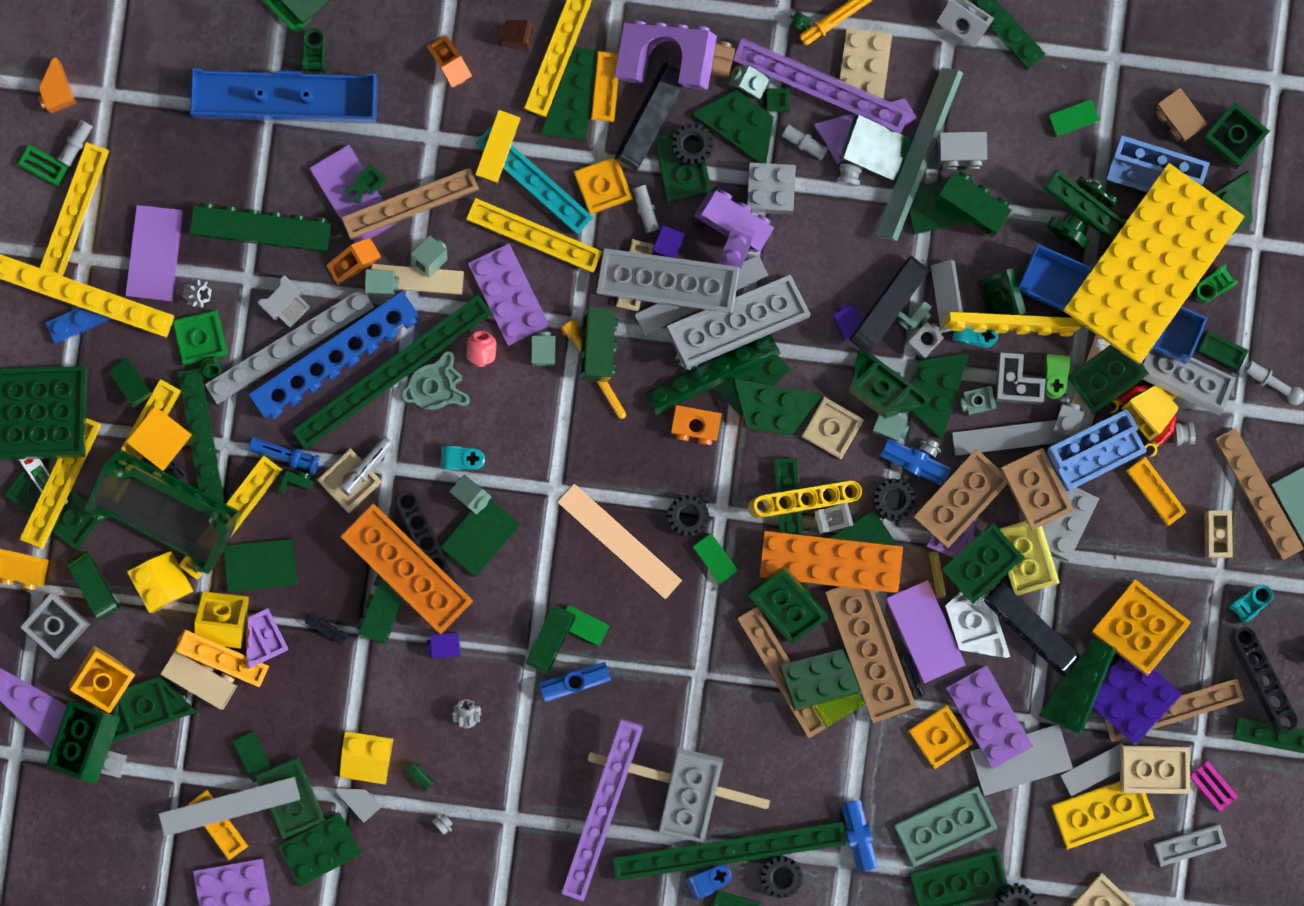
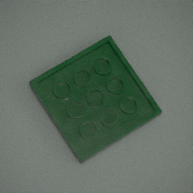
[0,366,87,460]

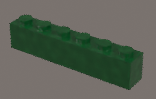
[190,203,333,253]

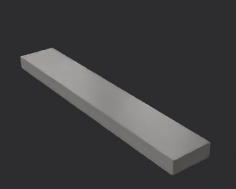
[635,255,769,336]
[952,416,1091,456]
[159,777,300,836]

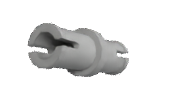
[57,119,93,166]
[782,125,829,160]
[632,185,660,233]

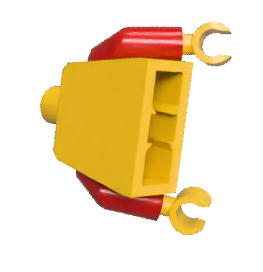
[1105,385,1178,457]

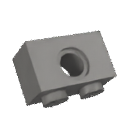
[937,0,994,47]

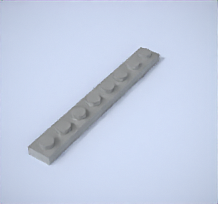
[205,288,375,404]

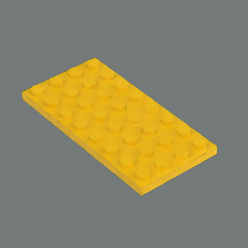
[1063,163,1245,365]

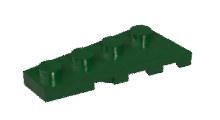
[541,47,598,141]
[1039,638,1117,734]

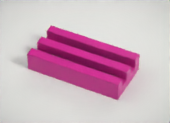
[1190,761,1238,812]

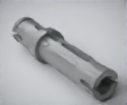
[339,436,394,496]

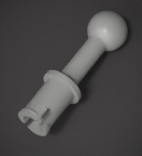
[1244,361,1304,405]

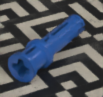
[249,437,320,475]

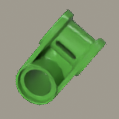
[1044,353,1070,399]

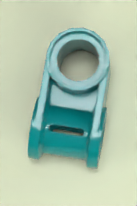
[952,329,999,348]
[440,446,485,470]
[1228,585,1273,625]

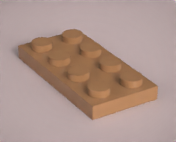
[914,449,1007,548]

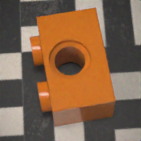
[671,405,722,445]

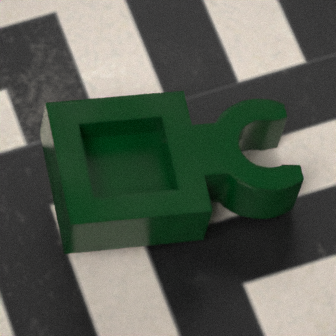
[345,163,387,204]

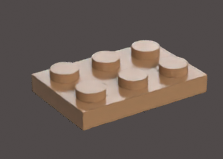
[1000,448,1074,531]

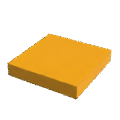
[574,157,633,215]
[126,406,192,471]
[908,705,973,769]

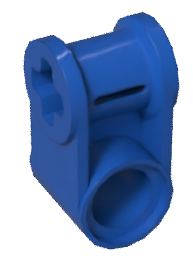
[685,865,731,901]

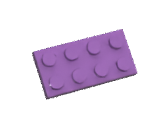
[468,244,550,346]
[946,665,1033,769]

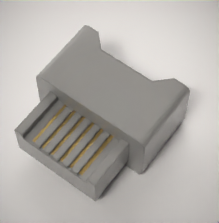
[258,275,311,328]

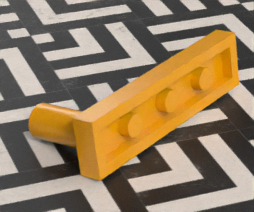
[175,629,269,687]

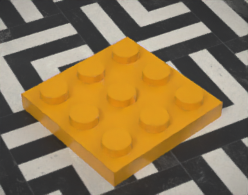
[1092,579,1191,676]

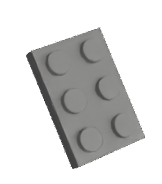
[1042,478,1099,561]

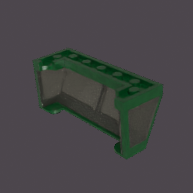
[85,449,243,574]

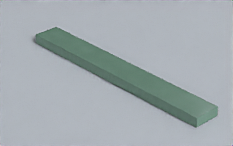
[876,68,963,241]

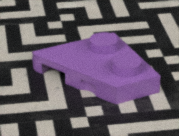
[246,609,289,669]

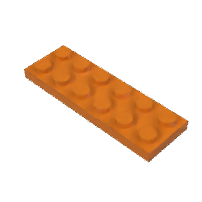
[341,503,473,634]
[759,531,903,593]

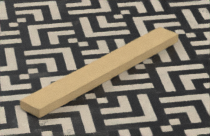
[588,752,770,809]

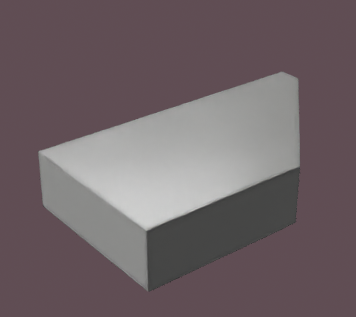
[336,788,381,823]

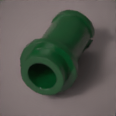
[406,762,435,791]

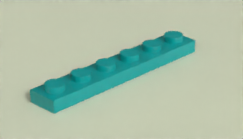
[476,126,593,235]

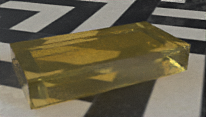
[927,551,946,599]

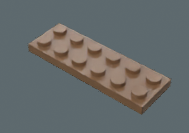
[825,587,917,723]

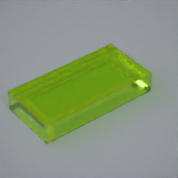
[814,693,865,728]

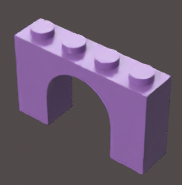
[615,20,717,90]

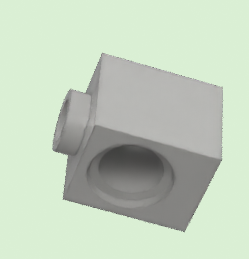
[907,322,944,360]

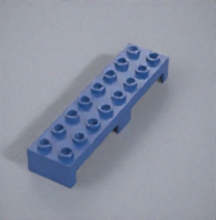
[190,68,378,124]
[1018,244,1208,364]

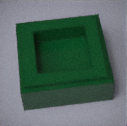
[766,89,790,113]

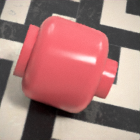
[466,331,497,367]

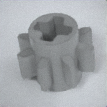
[182,279,212,308]
[452,699,481,728]

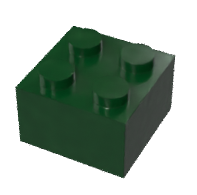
[1201,102,1270,170]

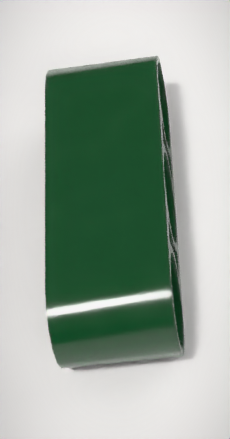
[67,551,120,620]
[525,605,576,675]

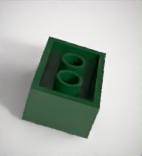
[935,171,1012,237]
[46,700,120,784]

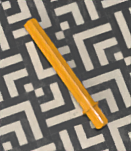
[800,0,872,45]

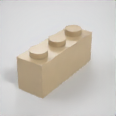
[161,651,238,710]

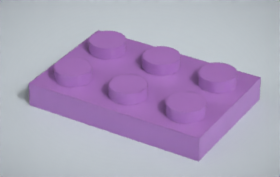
[193,859,271,906]

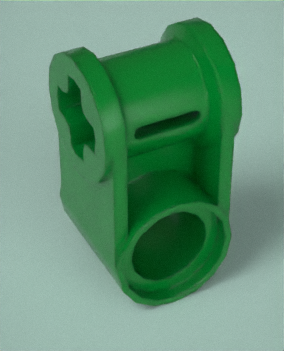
[1192,264,1238,304]

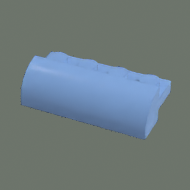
[1106,135,1210,193]
[1047,409,1147,492]

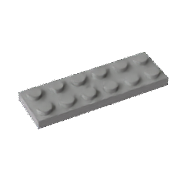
[597,248,740,314]
[666,275,811,369]

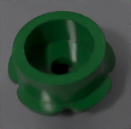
[790,10,812,30]
[200,357,223,378]

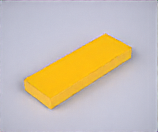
[476,110,521,183]

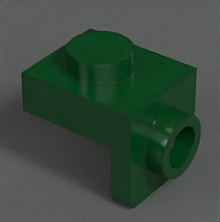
[276,471,315,495]

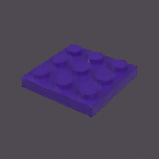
[1093,657,1182,746]

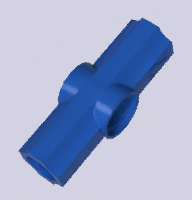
[880,438,951,486]
[539,662,611,702]
[841,800,878,873]

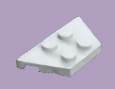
[945,590,1010,658]

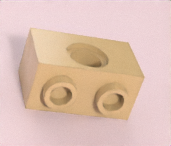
[1204,511,1233,558]

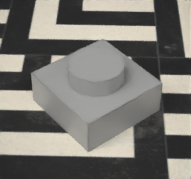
[101,751,127,778]

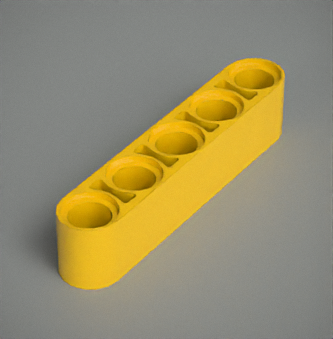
[748,481,862,518]

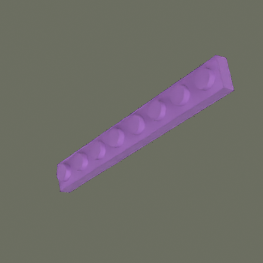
[733,38,910,133]
[562,718,643,901]

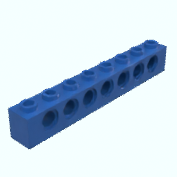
[249,291,420,420]

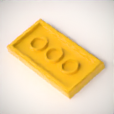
[1051,781,1155,850]

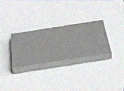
[1142,350,1236,416]
[970,724,1073,796]
[658,748,723,843]

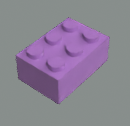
[694,190,774,253]

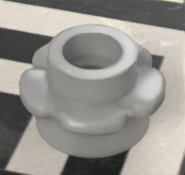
[919,439,941,458]
[432,813,453,835]

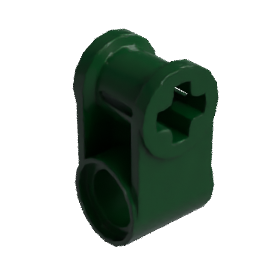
[302,28,327,73]

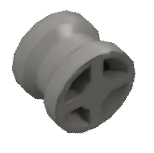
[837,164,862,187]
[1173,421,1196,446]

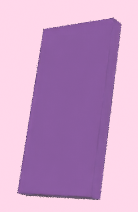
[310,145,397,243]
[126,205,184,302]
[885,580,966,684]

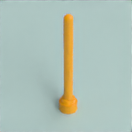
[560,319,626,419]

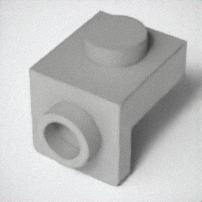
[1053,402,1085,437]
[814,503,853,533]

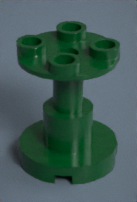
[1047,176,1118,251]

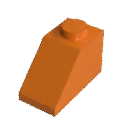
[427,35,472,88]
[38,57,77,113]
[326,238,381,285]

